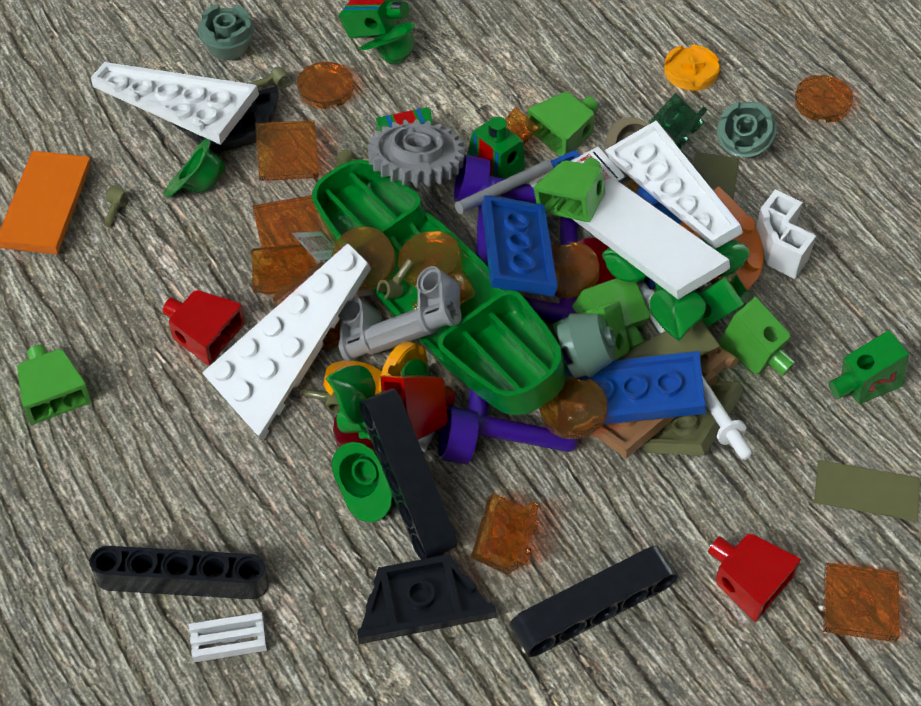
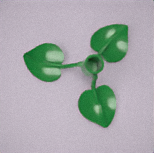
[602,239,749,341]
[326,359,433,508]

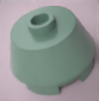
[198,4,254,60]
[717,101,777,158]
[557,313,616,378]

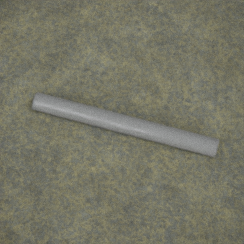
[455,160,553,214]

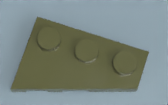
[643,381,743,456]

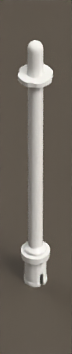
[636,279,752,460]

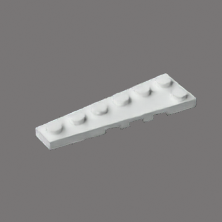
[605,121,743,249]

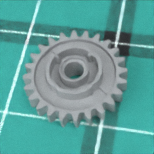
[368,119,465,187]

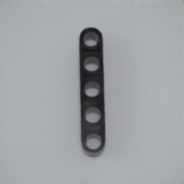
[359,388,457,559]
[509,545,679,657]
[89,546,269,599]

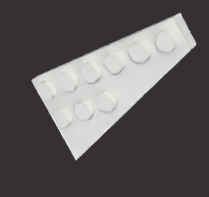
[91,62,259,145]
[202,244,371,441]

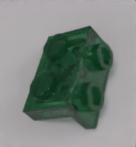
[648,93,708,149]

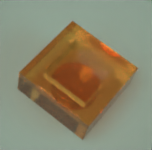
[505,107,539,146]

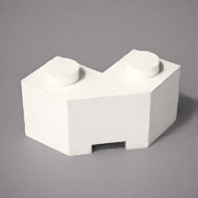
[756,189,816,279]

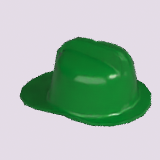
[359,22,415,65]
[163,139,226,197]
[332,442,393,523]

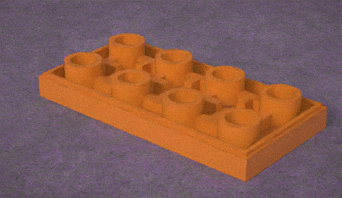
[0,150,92,255]

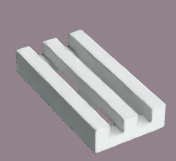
[189,612,267,663]

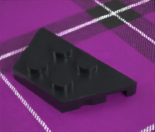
[171,86,279,153]
[357,554,496,644]

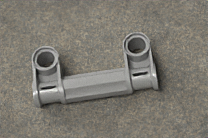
[339,266,461,361]

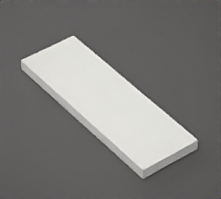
[573,178,730,299]

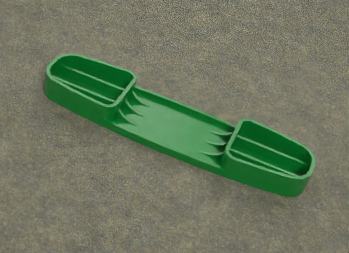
[312,159,567,415]

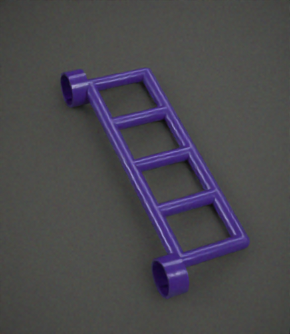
[438,154,578,465]

